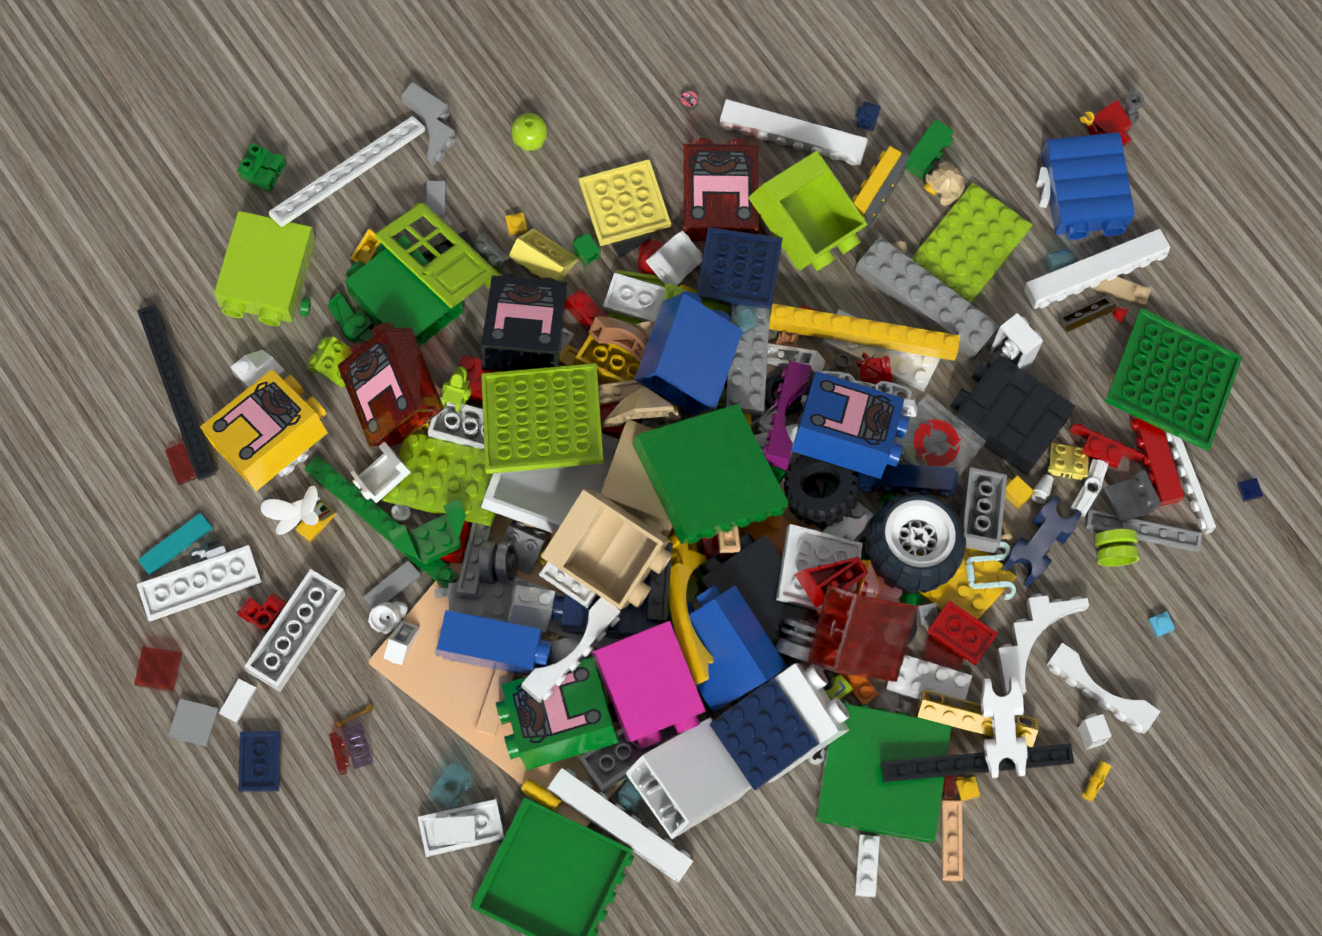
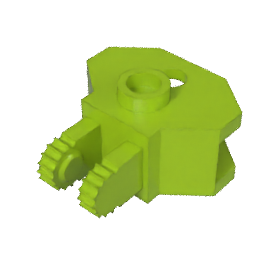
[440,366,471,413]

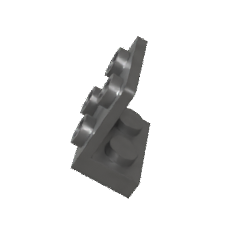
[472,232,509,273]
[1104,470,1161,522]

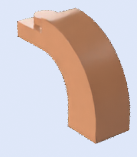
[589,317,649,363]

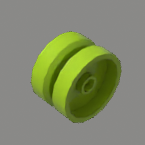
[1094,529,1140,567]

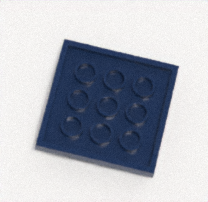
[697,227,783,309]
[709,677,820,791]

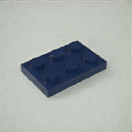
[238,731,281,792]

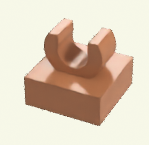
[776,331,800,347]

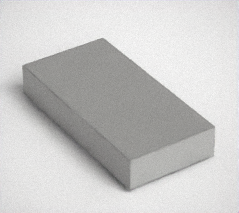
[426,181,446,218]

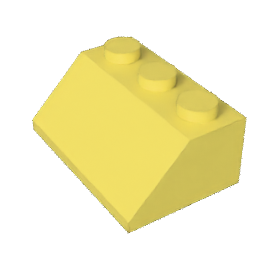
[509,228,579,282]

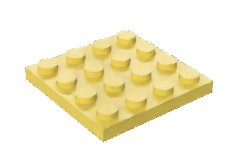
[579,159,671,246]

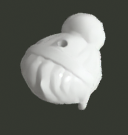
[368,601,408,634]

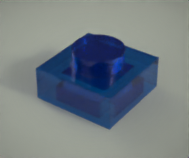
[1237,478,1263,502]

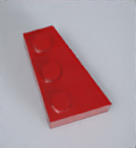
[794,557,869,608]

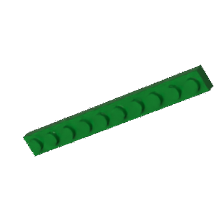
[304,455,460,589]

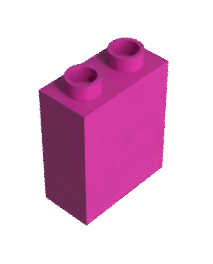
[591,621,705,749]

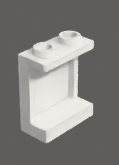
[646,231,703,286]
[351,442,411,503]

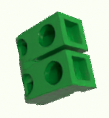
[237,143,286,193]

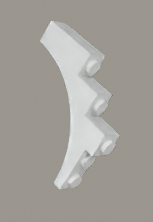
[996,594,1089,696]

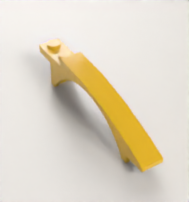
[668,533,714,686]

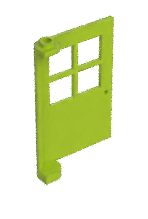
[375,202,502,308]

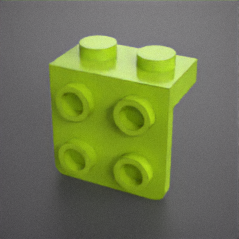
[306,336,361,388]

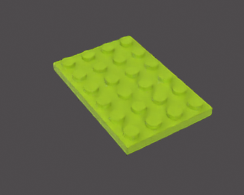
[911,183,1033,304]
[382,431,496,527]

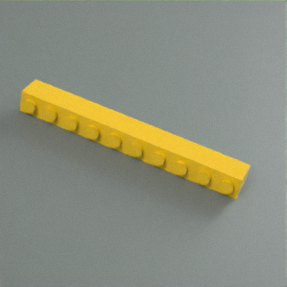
[769,304,960,361]

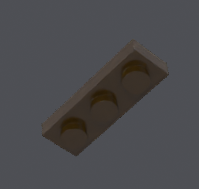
[1057,295,1117,332]

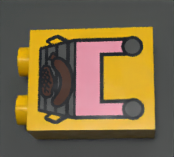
[200,369,327,491]

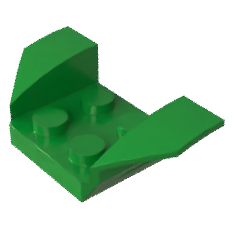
[389,499,466,565]

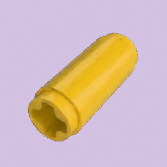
[521,779,562,812]

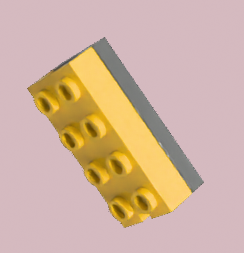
[852,146,909,230]

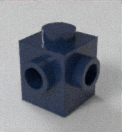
[855,101,881,132]

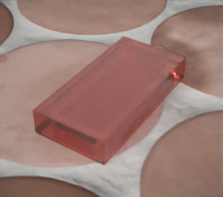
[165,443,197,486]

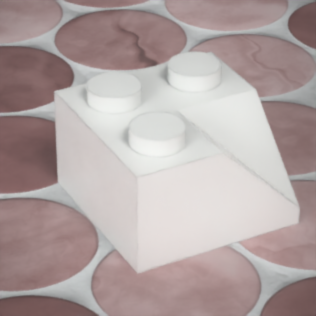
[230,350,286,389]

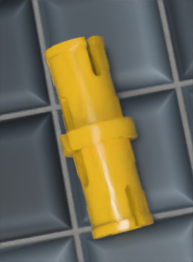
[1082,761,1111,802]

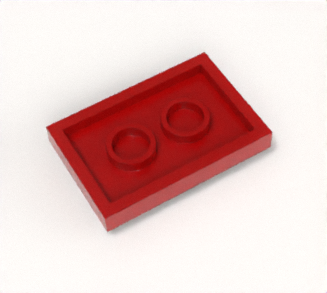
[927,600,998,666]

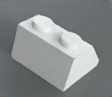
[508,585,555,633]

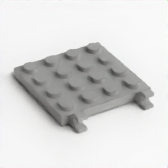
[435,581,527,662]

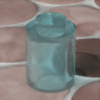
[1046,249,1076,272]

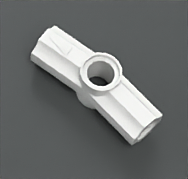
[1070,459,1108,517]

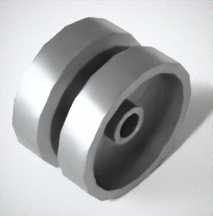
[479,541,518,584]

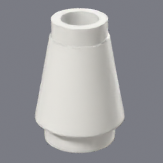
[1032,474,1054,504]

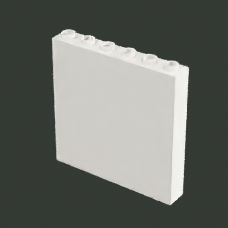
[481,434,618,534]

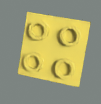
[1047,442,1089,481]

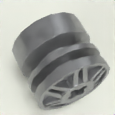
[775,618,824,663]

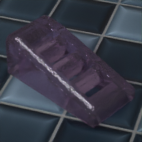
[342,724,373,769]

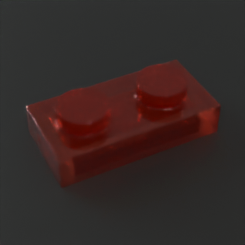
[329,732,350,775]

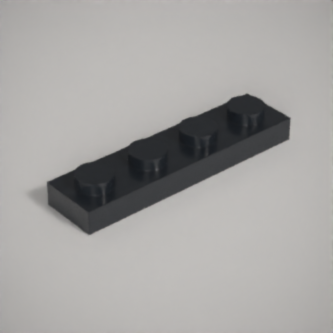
[646,542,673,622]

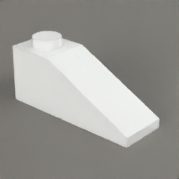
[767,343,826,377]

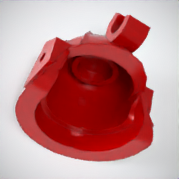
[856,352,893,385]

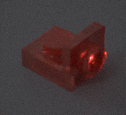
[942,775,964,800]

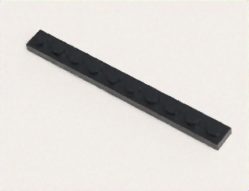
[137,304,217,481]
[880,744,1074,783]

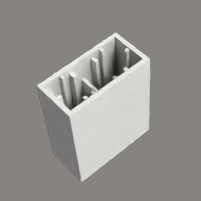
[719,663,849,783]
[626,718,751,839]

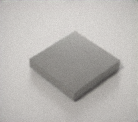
[168,699,219,747]

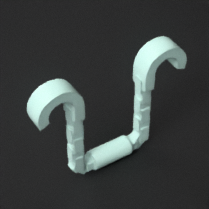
[966,542,1016,600]

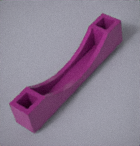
[763,361,811,469]

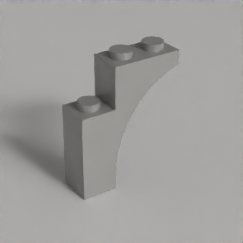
[401,82,456,166]

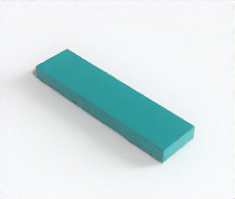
[138,513,213,576]

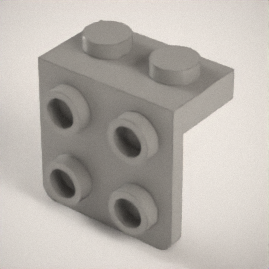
[503,519,549,574]

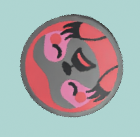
[680,91,699,110]

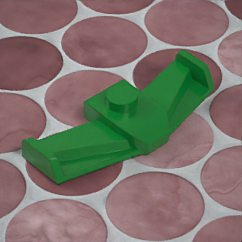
[327,292,393,351]

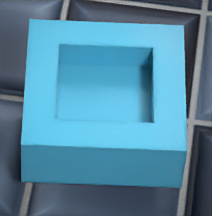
[1148,611,1175,638]

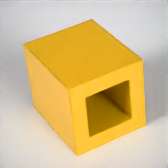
[1005,476,1034,509]

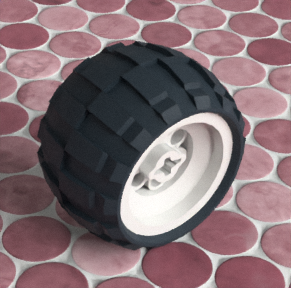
[865,492,966,594]

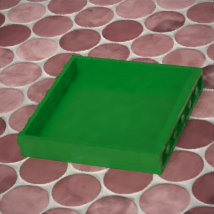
[632,404,789,545]
[814,700,951,844]
[470,797,635,936]

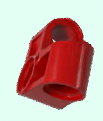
[236,593,288,632]

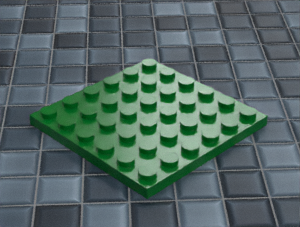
[1104,308,1243,451]

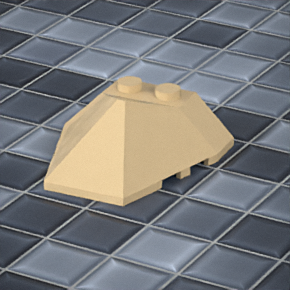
[602,387,681,427]

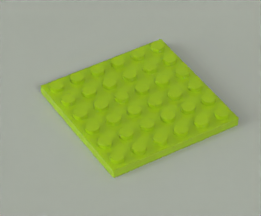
[482,363,604,474]

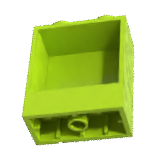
[748,151,868,272]

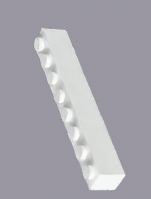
[719,99,868,165]
[1024,229,1170,309]
[547,768,693,883]

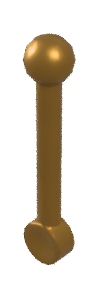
[335,704,373,728]

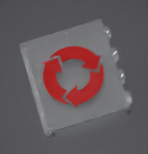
[894,393,986,478]

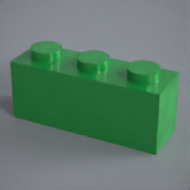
[906,119,954,179]

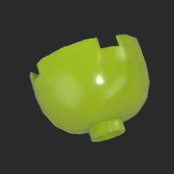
[511,113,548,151]

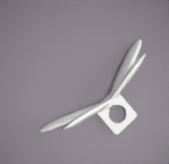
[261,486,321,535]

